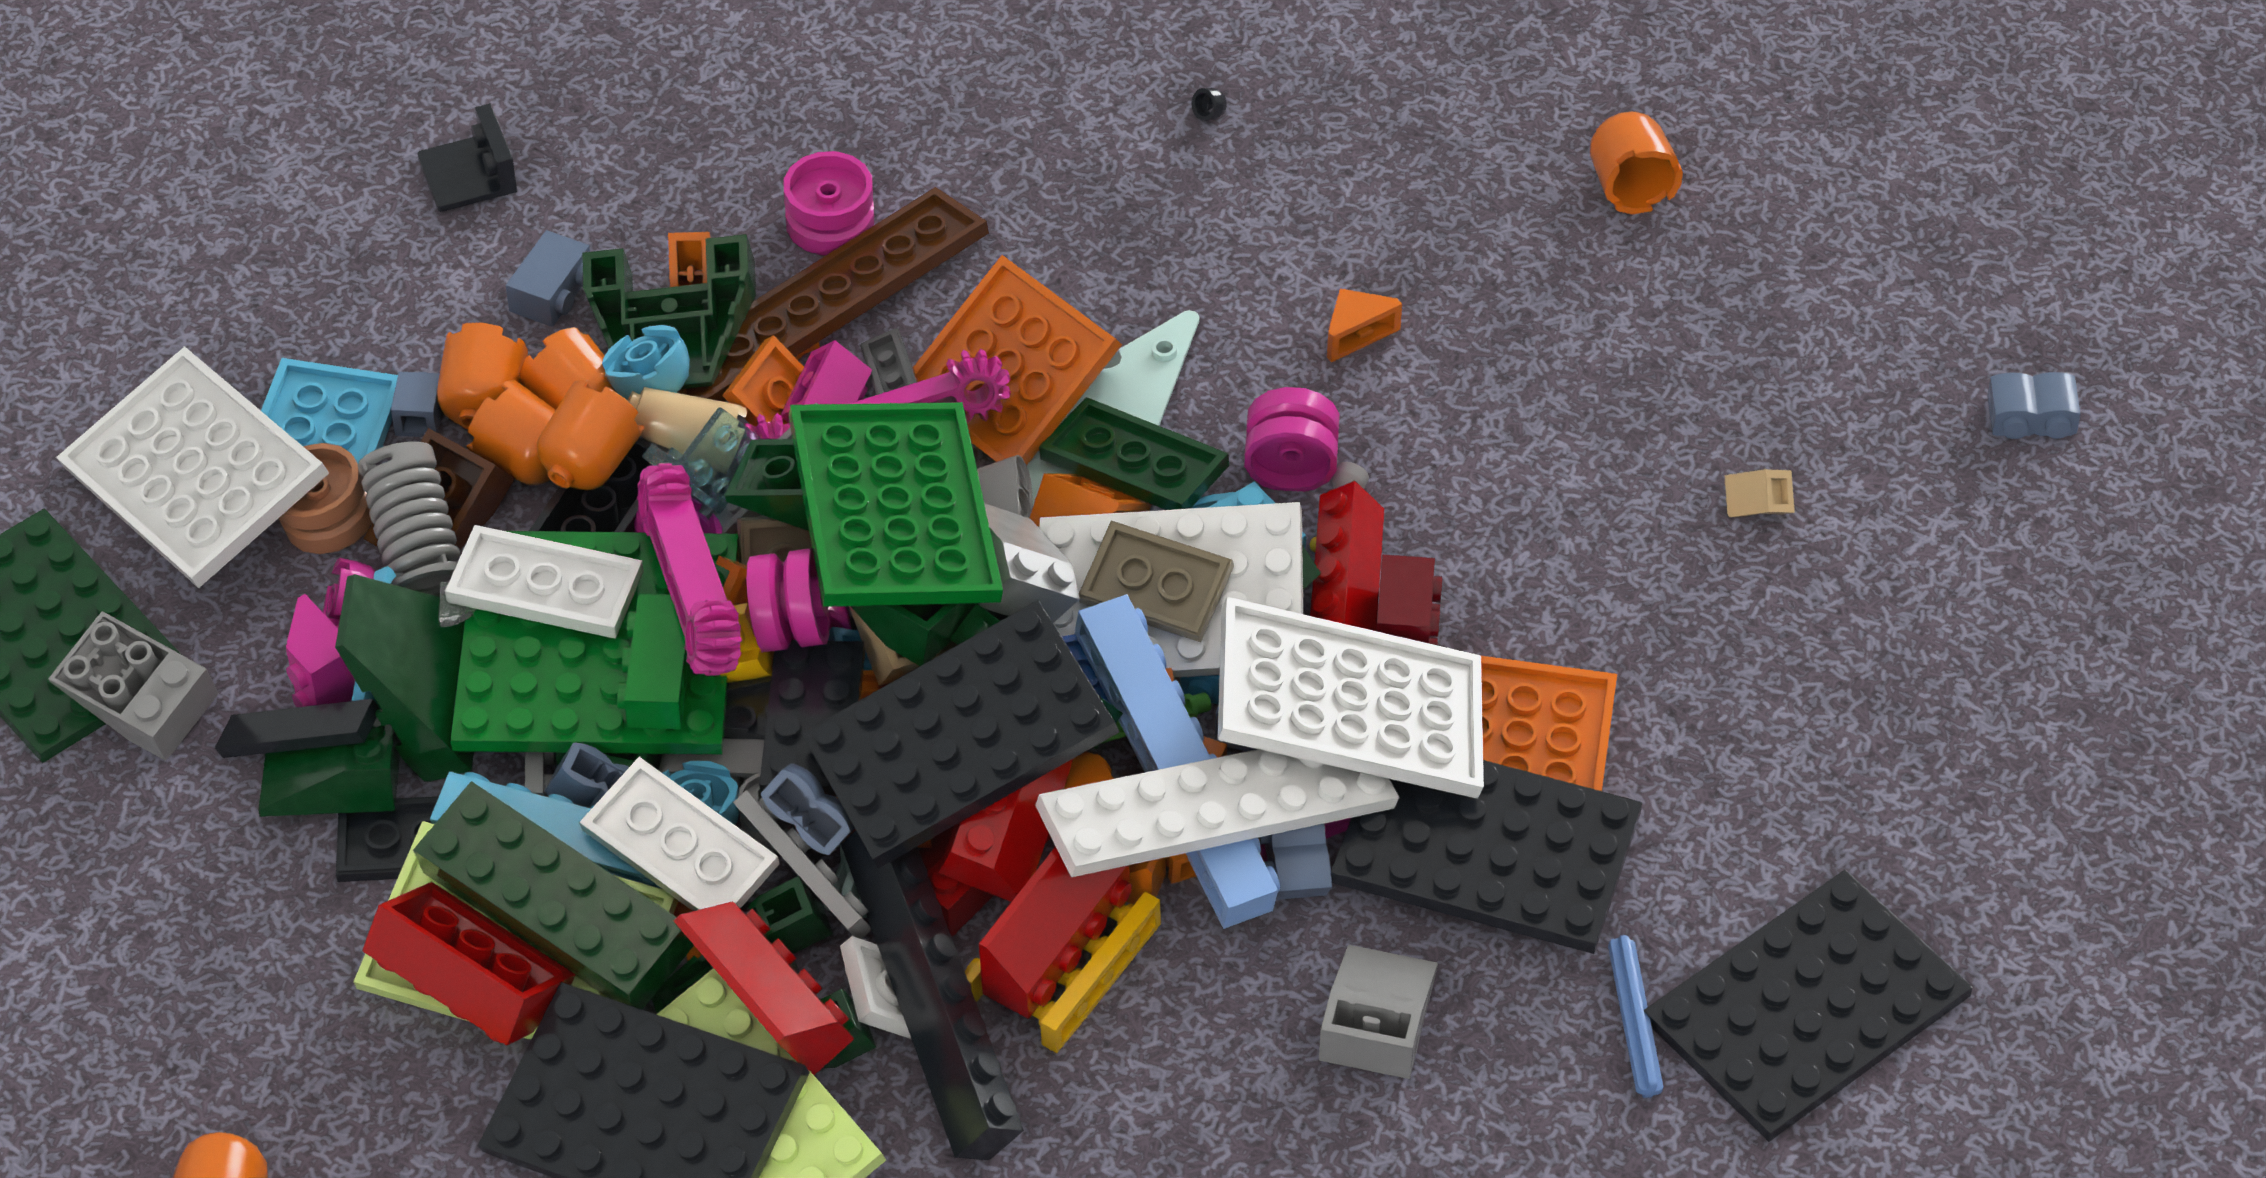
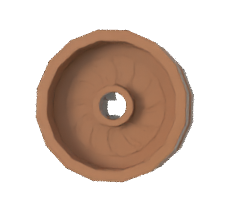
[279,443,372,554]

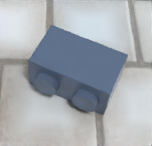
[506,230,590,327]

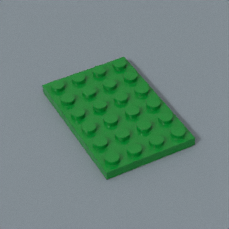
[789,402,1003,607]

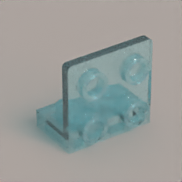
[642,407,762,515]

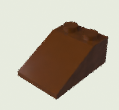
[363,428,515,550]

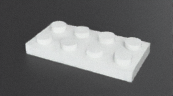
[445,525,644,639]
[579,757,780,911]

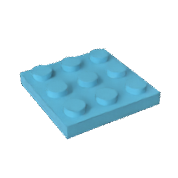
[261,358,398,464]

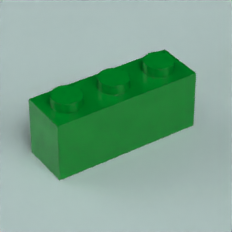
[617,594,689,730]

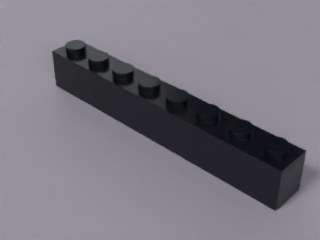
[841,830,1024,1160]

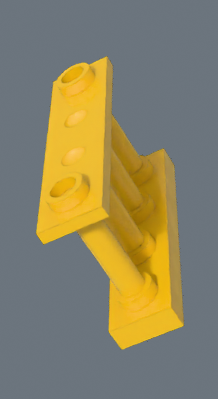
[965,891,1161,1053]

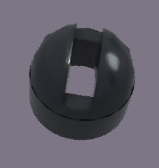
[1191,88,1227,120]

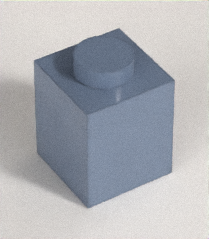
[391,372,442,437]

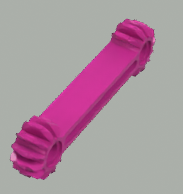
[735,348,1011,466]
[637,463,742,676]

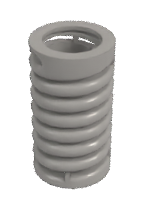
[357,441,460,597]

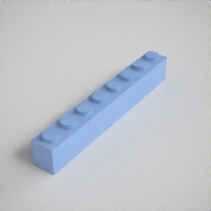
[1075,594,1280,929]

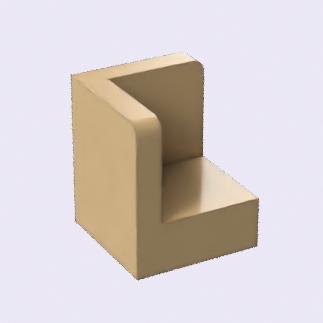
[1724,469,1795,517]

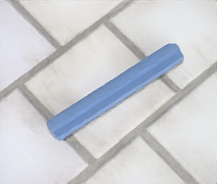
[1608,935,1663,1098]

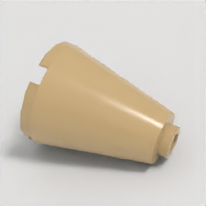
[627,387,747,486]

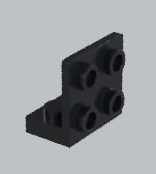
[417,103,517,212]

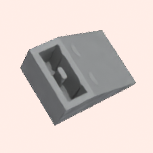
[48,611,219,761]
[1319,945,1438,1079]

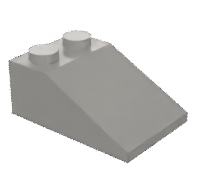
[978,503,1080,623]

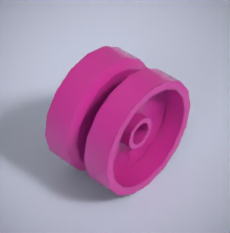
[784,151,874,256]
[1244,387,1340,492]
[746,548,830,653]

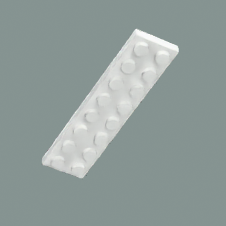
[1035,749,1399,877]

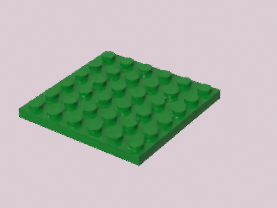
[451,531,738,755]

